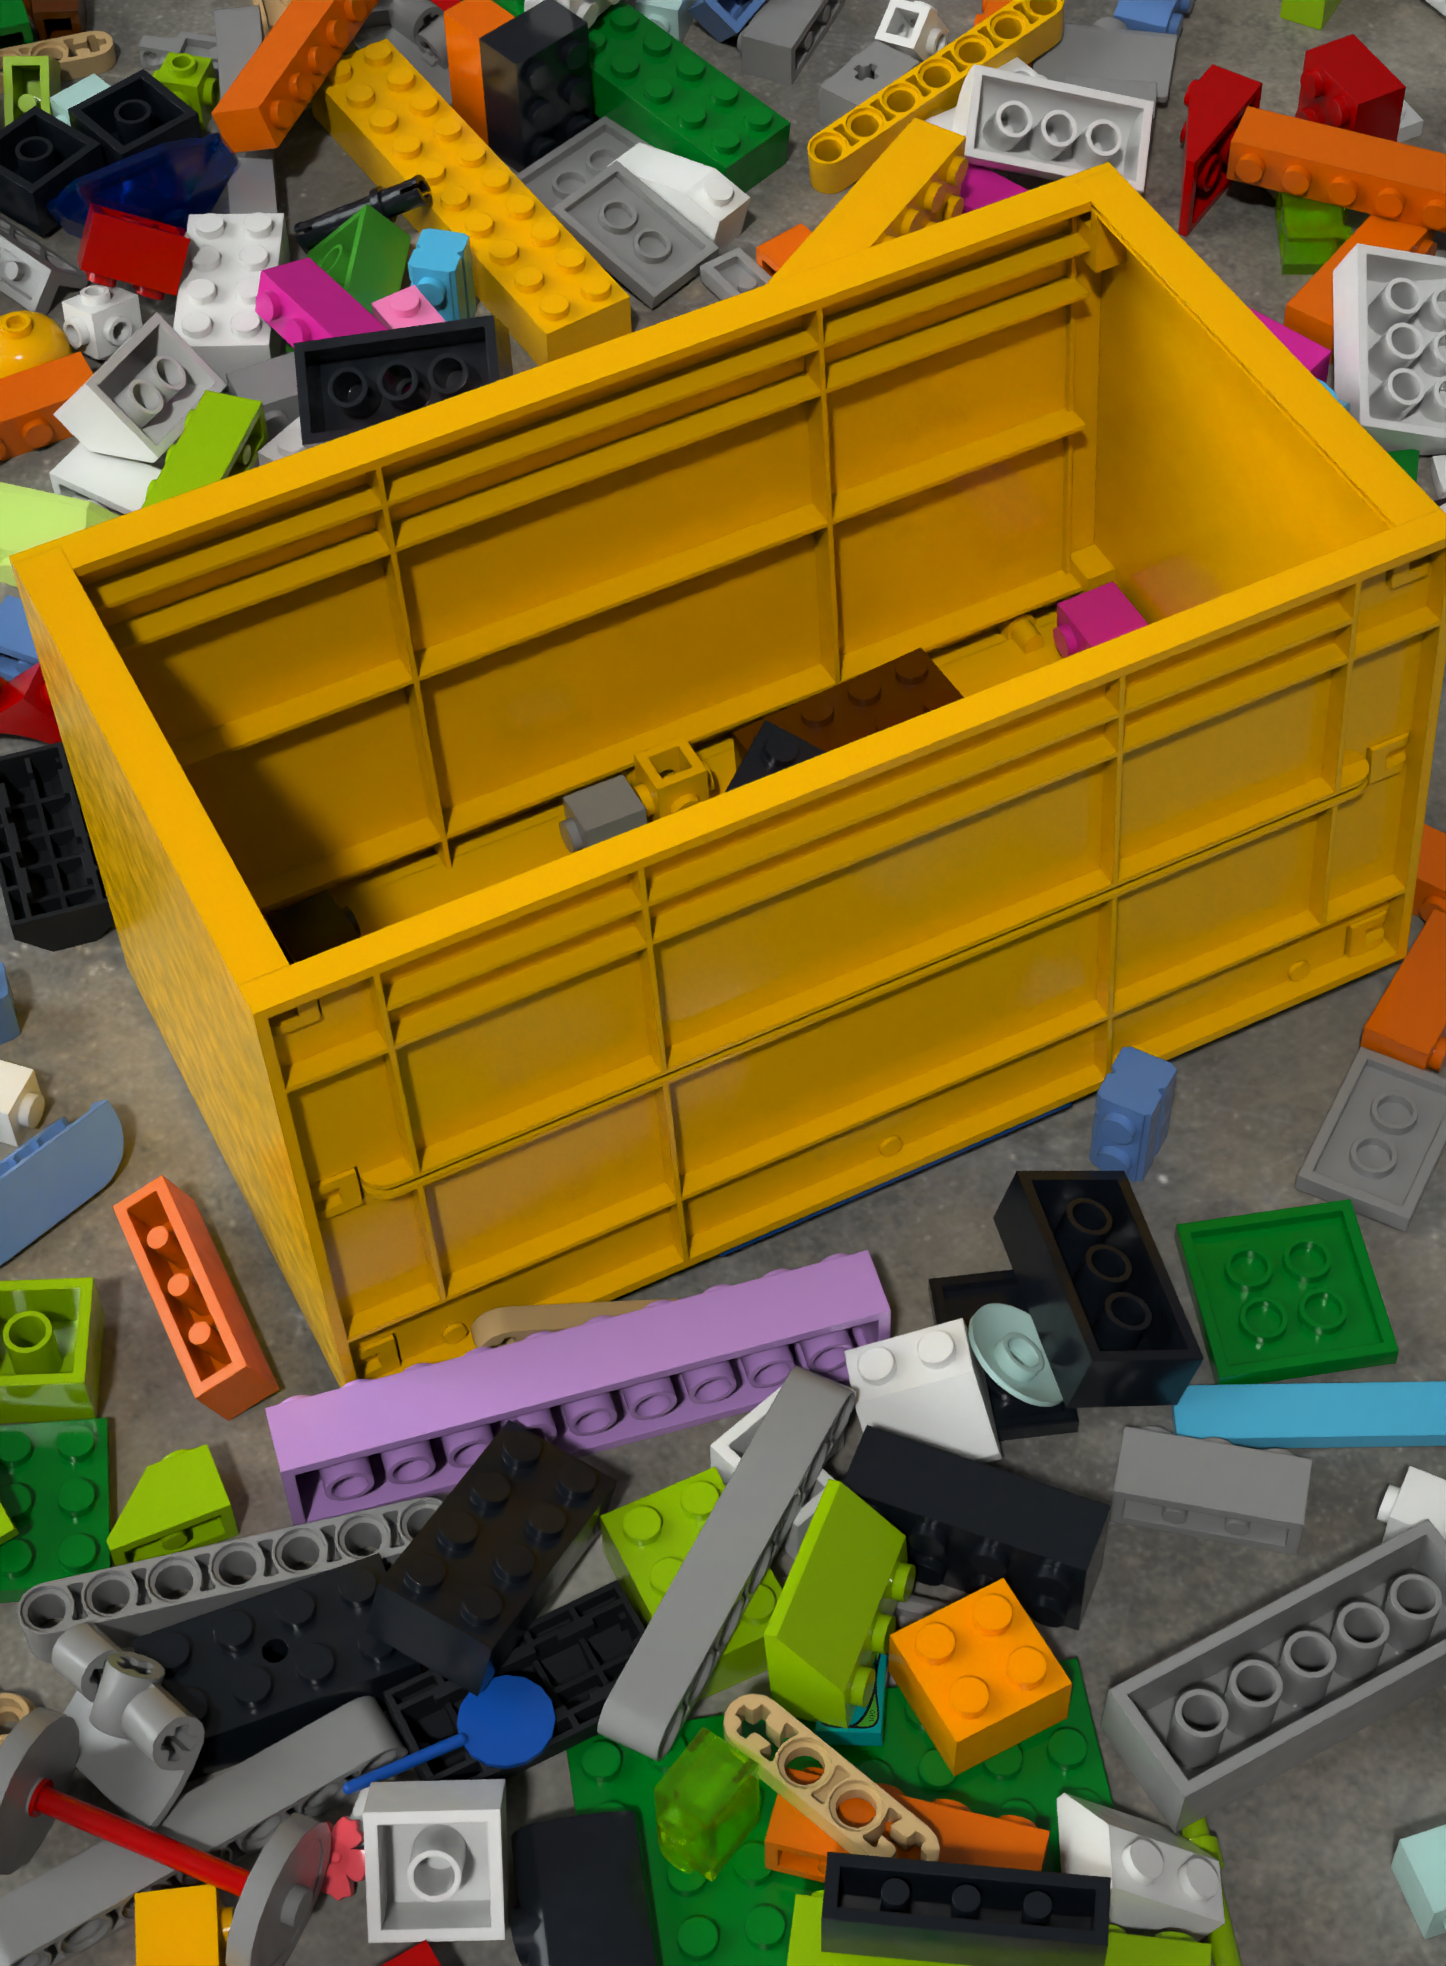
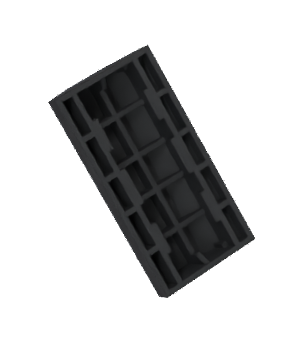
[0,742,115,952]
[383,1580,645,1781]

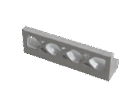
[0,216,88,316]

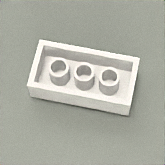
[173,212,291,390]

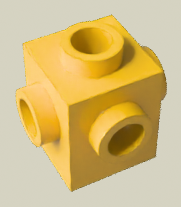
[632,735,715,821]

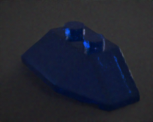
[47,132,238,239]

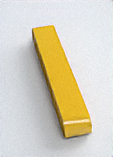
[807,0,1064,194]

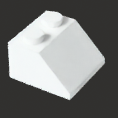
[844,1318,1003,1464]
[1057,1793,1225,1942]

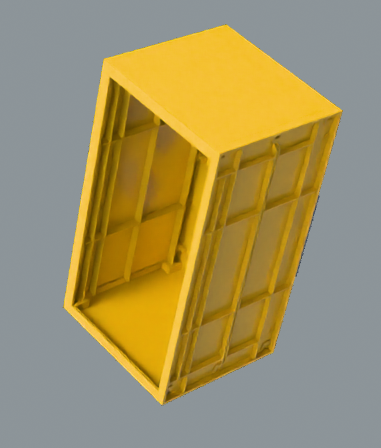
[9,162,1446,1388]

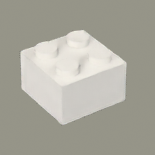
[363,1779,510,1943]

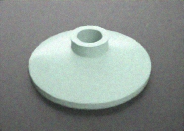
[968,1303,1064,1407]

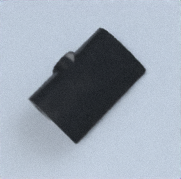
[510,1811,659,1966]

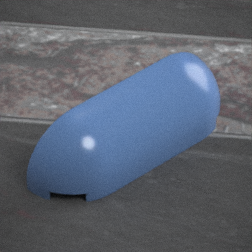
[0,1100,124,1266]

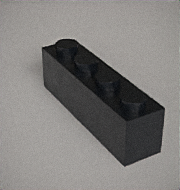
[821,1852,1111,1966]

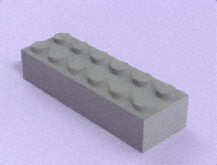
[1100,1519,1446,1833]

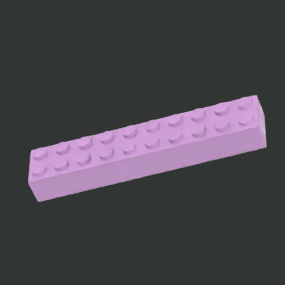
[265,1250,891,1526]

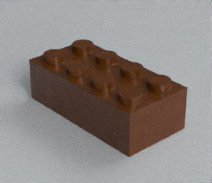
[732,647,964,771]

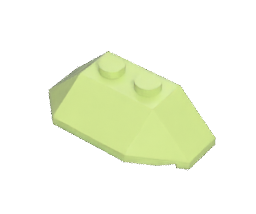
[0,482,119,587]

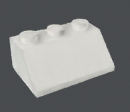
[53,312,227,463]

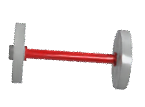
[0,1707,332,1966]

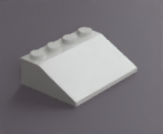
[1333,243,1446,455]

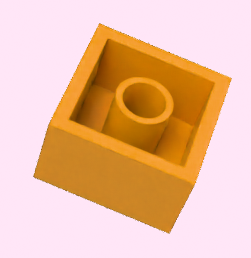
[888,1578,1072,1777]

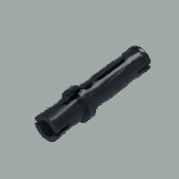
[294,174,432,252]

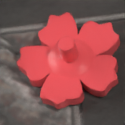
[321,1816,366,1901]

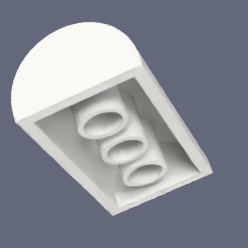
[952,64,1154,195]

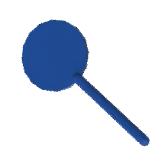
[342,1675,556,1795]

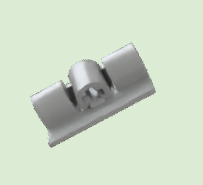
[355,0,453,108]
[1033,17,1178,103]
[51,1622,205,1830]

